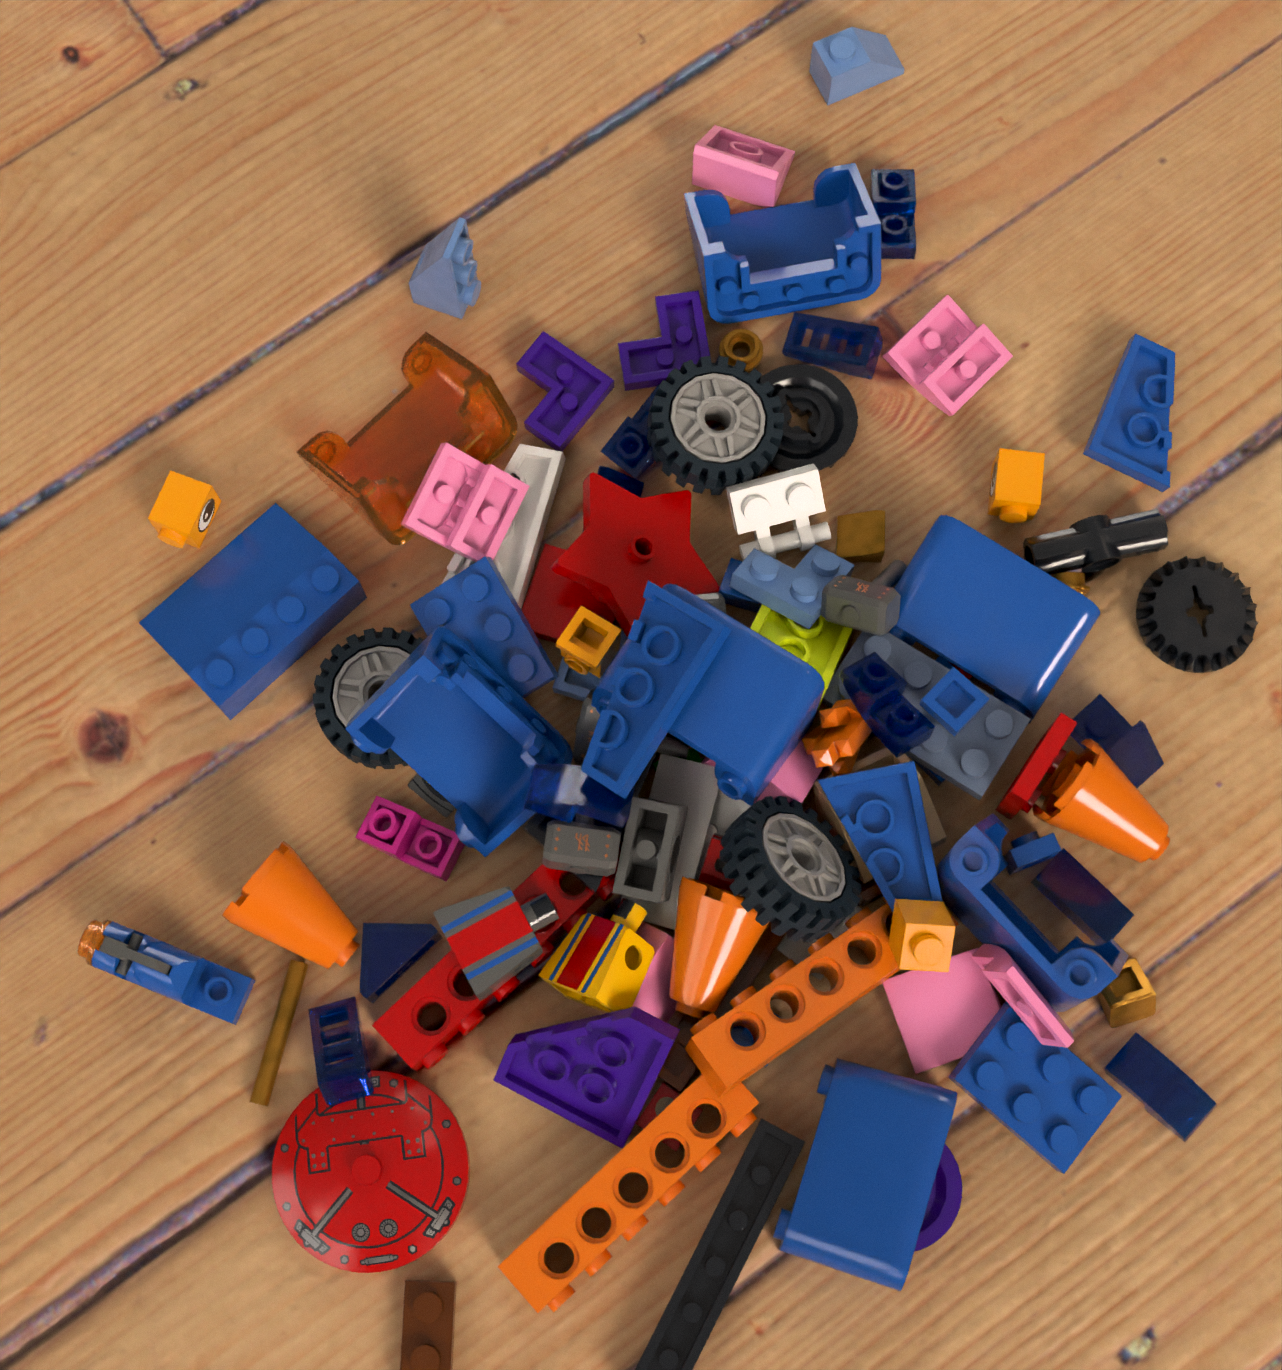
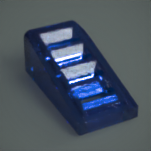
[782,312,883,379]
[308,997,374,1105]

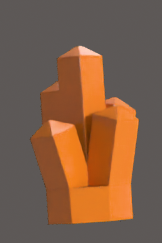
[802,698,875,776]

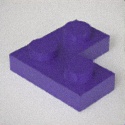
[618,290,711,391]
[516,331,614,451]

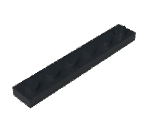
[635,1118,805,1370]

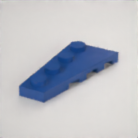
[580,580,732,799]

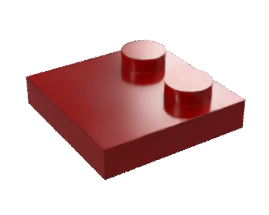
[522,543,617,643]
[995,713,1077,820]

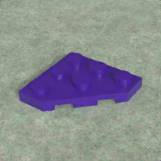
[493,1007,680,1149]

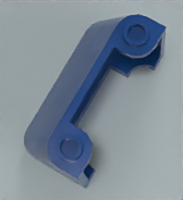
[684,163,881,324]
[889,515,1100,724]
[591,584,824,806]
[345,627,573,857]
[936,813,1129,1012]
[773,1058,957,1291]

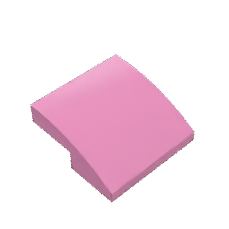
[882,295,1013,416]
[401,443,530,562]
[971,944,1074,1048]
[883,948,1001,1074]

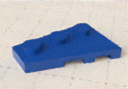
[1083,334,1175,492]
[817,761,943,913]

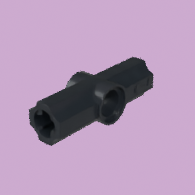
[1023,509,1168,575]

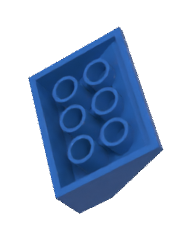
[139,503,367,720]

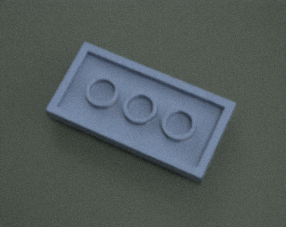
[822,631,1031,801]

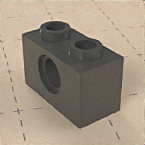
[612,796,688,903]

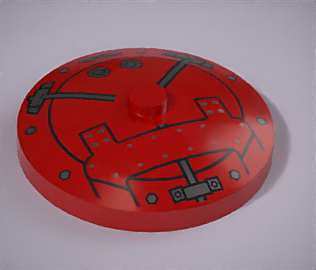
[272,1070,470,1273]

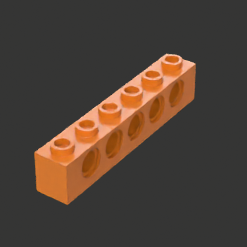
[685,897,959,1098]
[497,1074,760,1313]

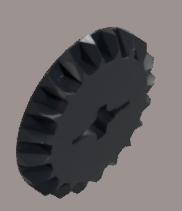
[760,364,858,473]
[1136,556,1258,673]

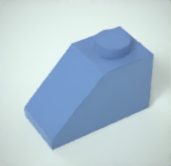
[809,27,905,106]

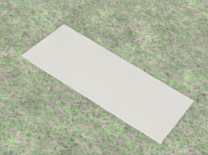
[621,754,719,930]

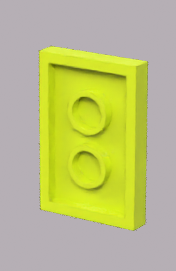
[750,604,854,710]

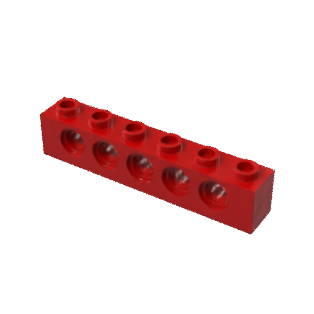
[372,858,619,1071]

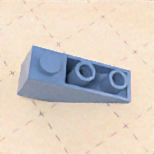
[408,217,481,319]

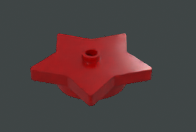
[551,472,720,638]

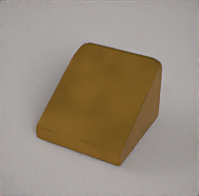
[836,510,886,563]
[1097,958,1156,1028]

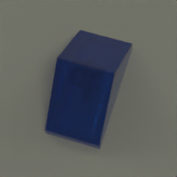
[359,923,443,1004]

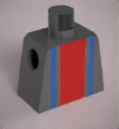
[433,886,559,1001]

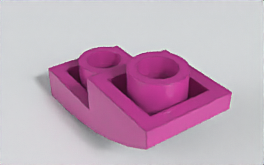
[355,796,465,882]

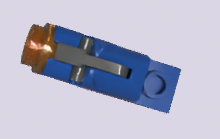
[78,920,256,1025]

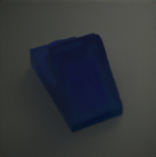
[1070,694,1164,788]

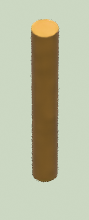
[249,960,309,1107]

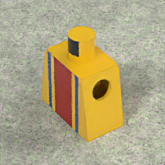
[538,898,654,1013]

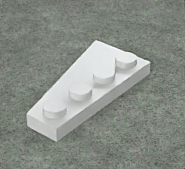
[434,444,566,609]

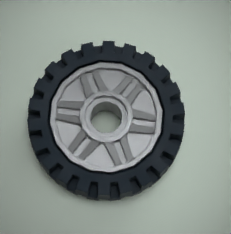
[647,356,784,495]
[313,627,424,769]
[720,796,861,943]

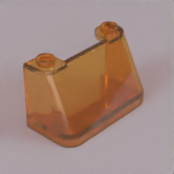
[296,332,518,545]

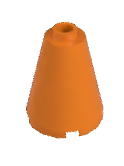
[1032,739,1170,863]
[222,841,360,969]
[669,876,769,1019]

